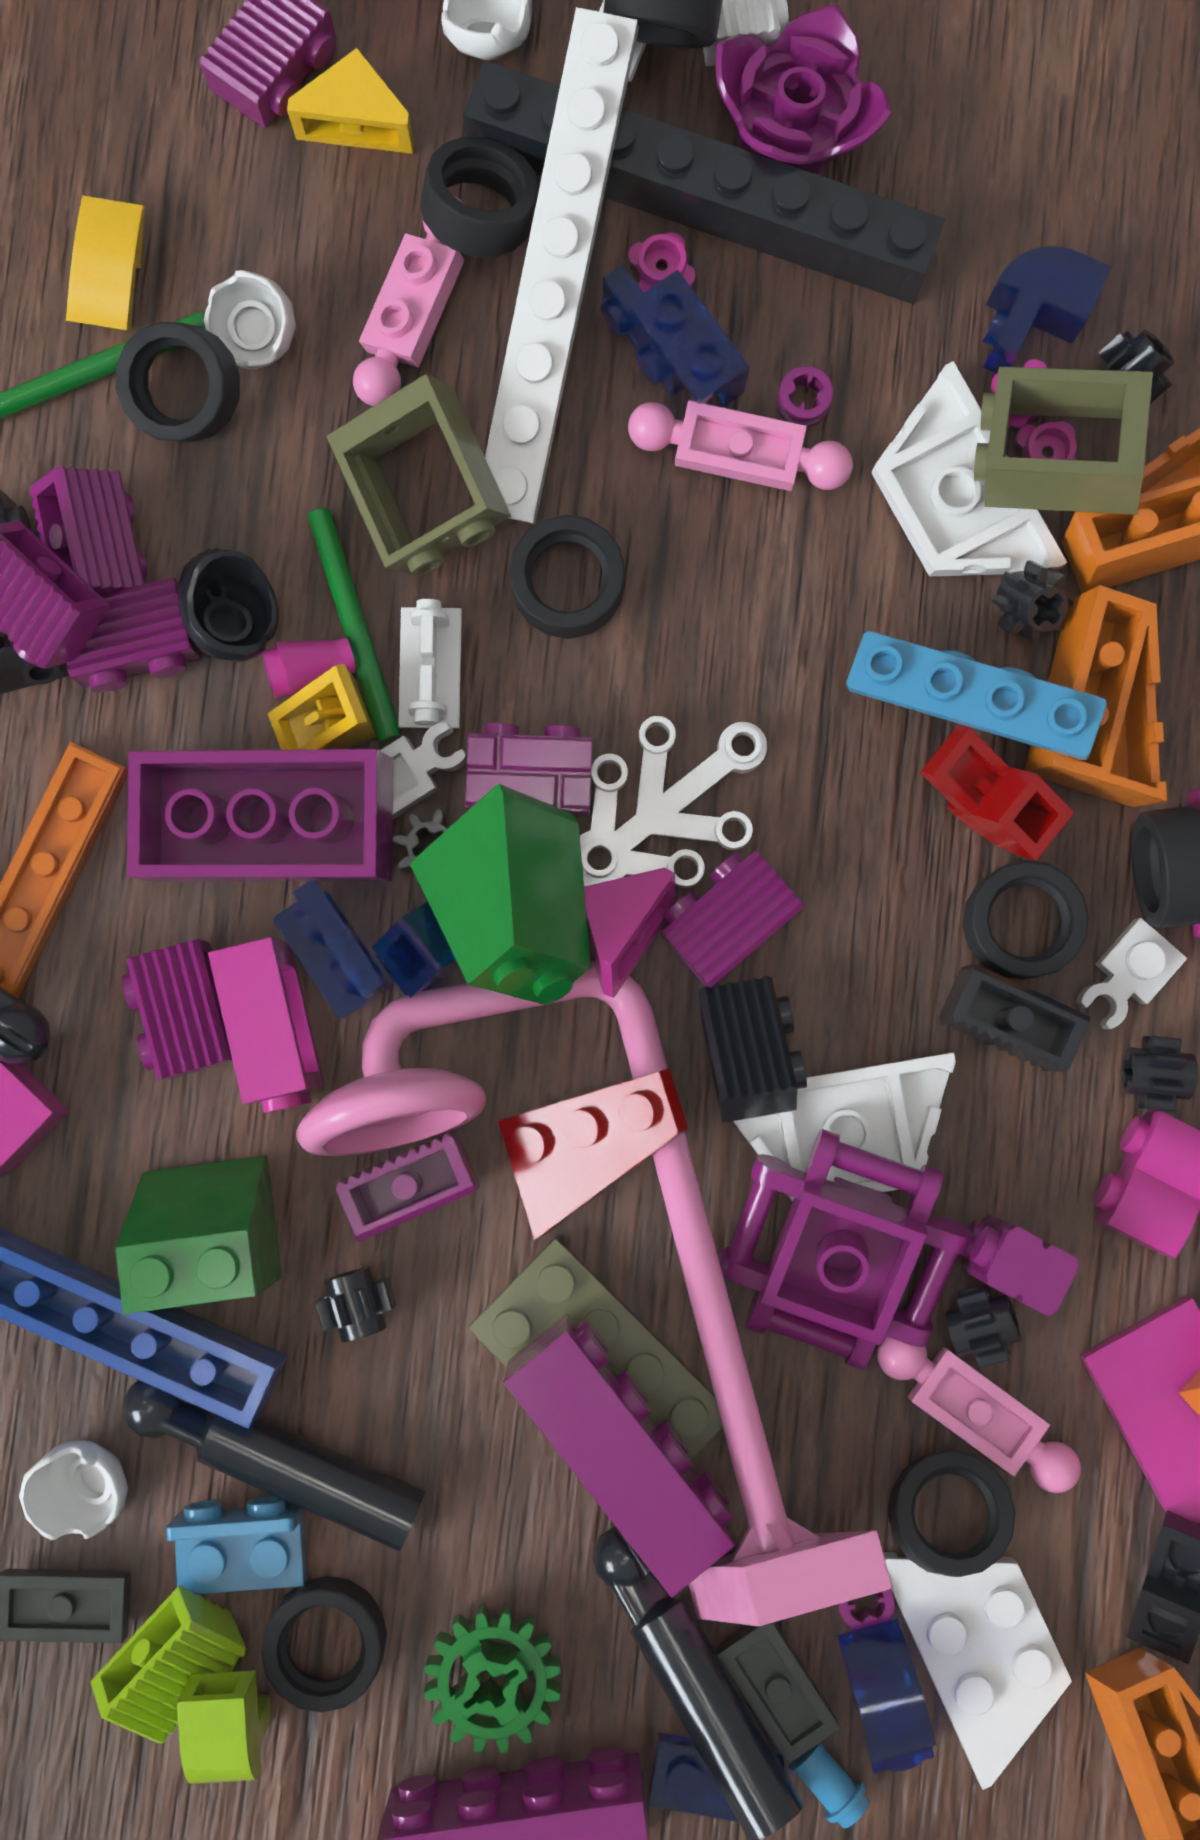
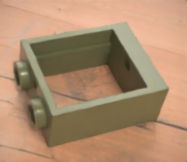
[974,367,1153,515]
[326,374,511,576]

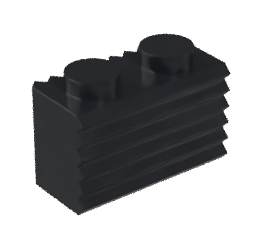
[939,964,1091,1072]
[698,976,807,1123]

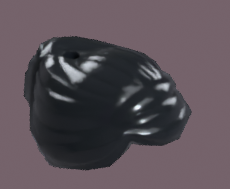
[178,548,279,662]

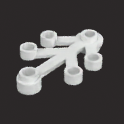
[580,716,767,888]

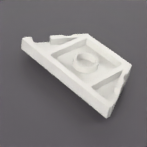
[871,361,1067,577]
[733,1052,956,1202]
[883,1552,1072,1790]

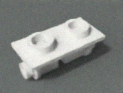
[398,599,462,729]

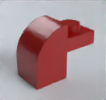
[920,725,1075,861]

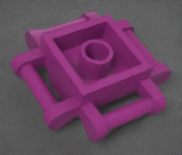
[718,1128,973,1370]

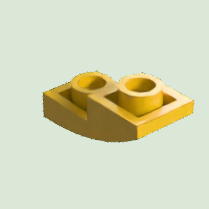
[66,195,145,330]

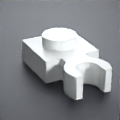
[380,722,467,819]
[1075,918,1188,1029]

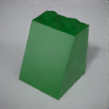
[410,783,591,1005]
[115,1155,282,1314]

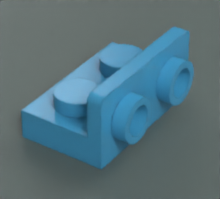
[166,1496,308,1594]

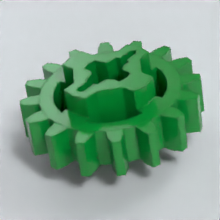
[424,1604,561,1754]

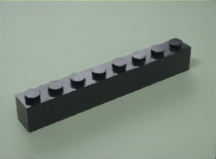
[463,60,945,304]

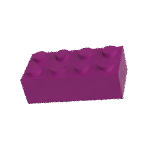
[127,749,393,882]
[503,1313,735,1598]
[377,1748,651,1840]

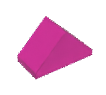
[584,868,676,998]
[0,1060,70,1176]

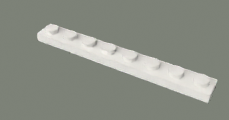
[485,7,639,524]

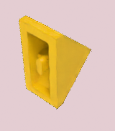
[287,48,415,154]
[267,664,377,750]

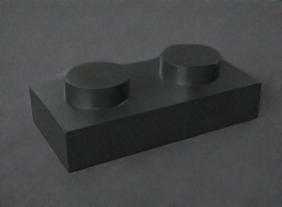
[0,1569,131,1643]
[716,1622,841,1764]

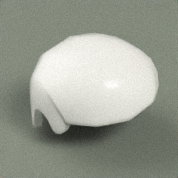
[441,0,532,61]
[204,270,296,370]
[19,1440,128,1540]

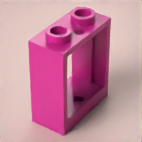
[208,937,325,1113]

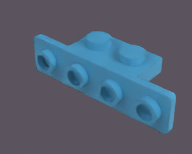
[846,631,1107,760]

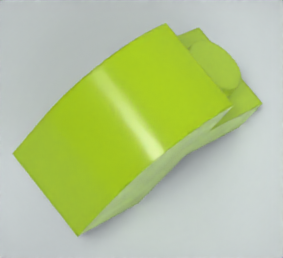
[177,1670,271,1784]

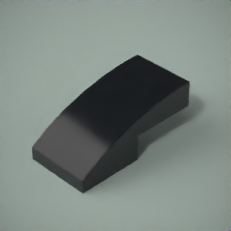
[1126,1511,1200,1664]

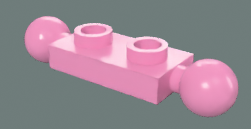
[353,196,465,406]
[628,400,853,491]
[877,1336,1081,1493]

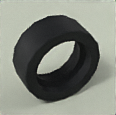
[603,0,723,49]
[420,136,540,257]
[116,321,240,442]
[509,515,626,639]
[1131,807,1200,928]
[963,860,1089,980]
[888,1450,1016,1577]
[261,1576,387,1713]

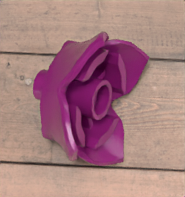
[715,4,892,175]

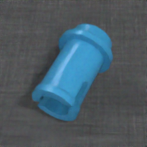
[789,1742,870,1828]

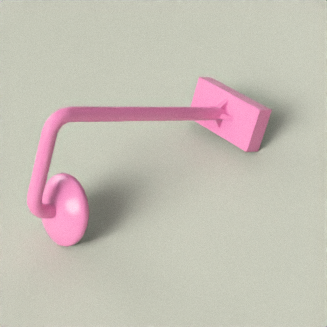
[296,961,893,1627]

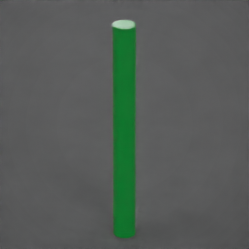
[0,310,205,420]
[307,508,402,743]

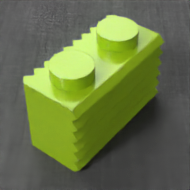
[90,1585,246,1744]

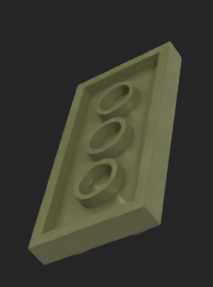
[468,1237,723,1461]

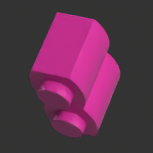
[1093,1111,1200,1258]

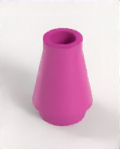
[262,637,356,699]

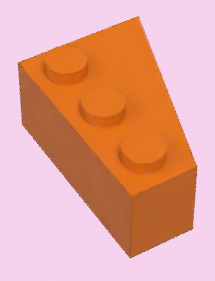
[1061,428,1200,594]
[1024,585,1167,808]
[1085,1647,1200,1840]

